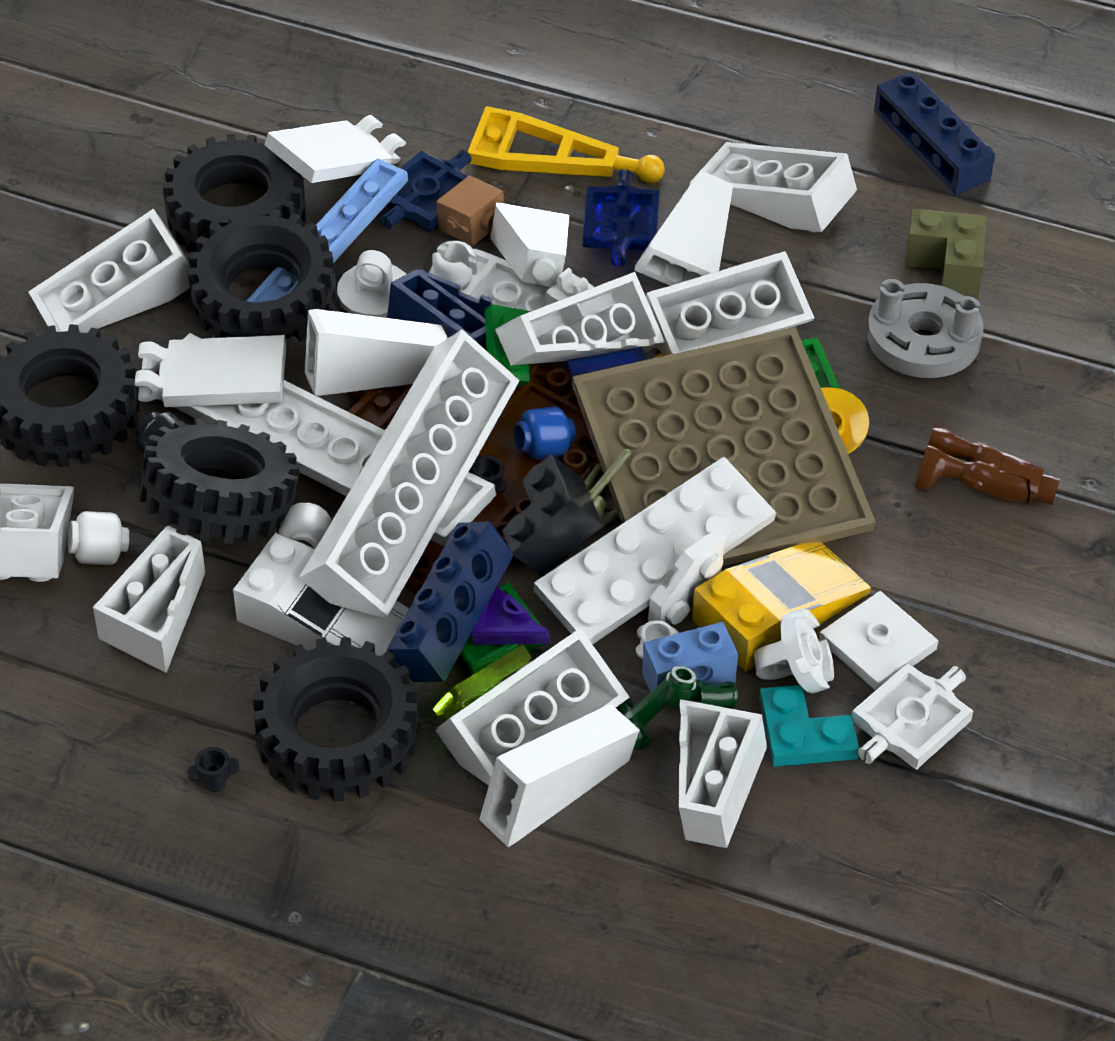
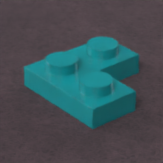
[759,685,859,767]

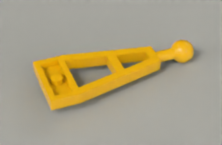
[468,106,665,184]

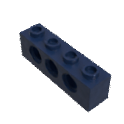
[387,521,514,682]

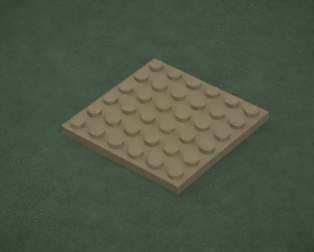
[572,327,876,567]

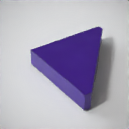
[471,586,551,645]

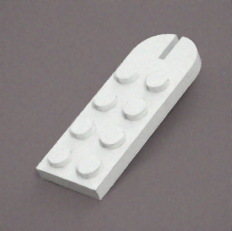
[429,241,592,365]

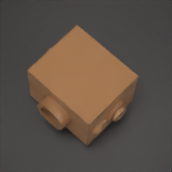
[436,175,504,246]

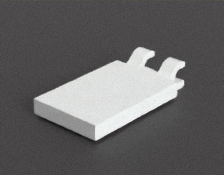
[264,115,406,183]
[134,335,286,407]

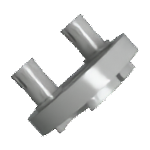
[867,279,983,378]

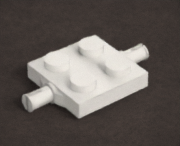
[852,663,973,770]

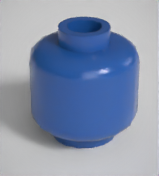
[514,406,576,461]

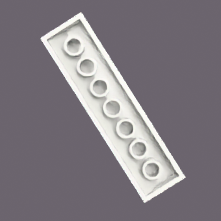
[299,330,520,618]

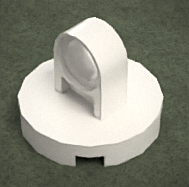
[337,250,406,318]
[753,608,834,694]

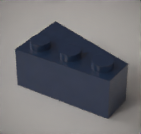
[387,268,517,350]

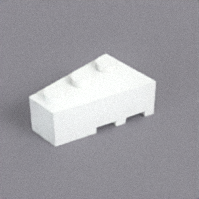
[93,525,205,673]
[679,699,767,848]

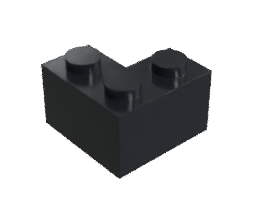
[502,454,603,577]

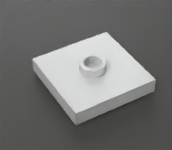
[819,591,938,690]

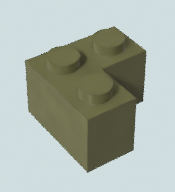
[906,209,987,300]

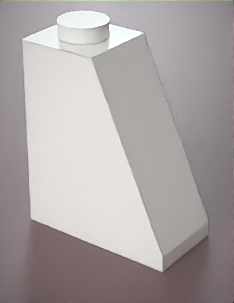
[490,202,569,287]

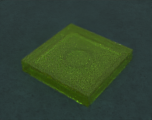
[433,645,531,721]

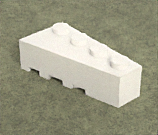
[495,272,666,365]

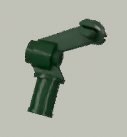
[616,666,738,750]

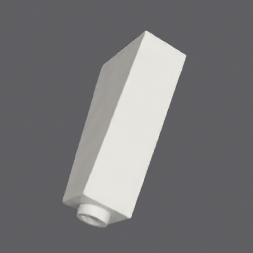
[634,170,733,286]
[305,309,448,396]
[479,704,639,847]

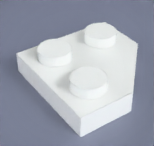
[648,530,725,625]

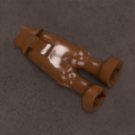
[915,424,1060,505]

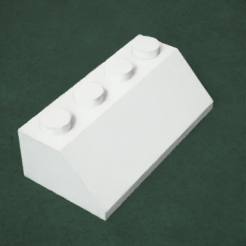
[646,251,814,356]
[435,628,630,785]

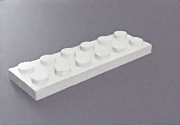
[533,457,776,644]

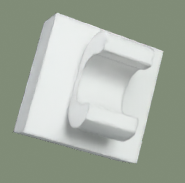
[545,268,594,305]

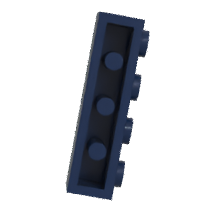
[874,71,995,195]

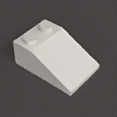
[0,483,74,582]

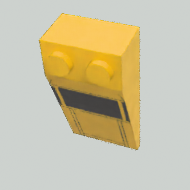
[692,542,871,672]

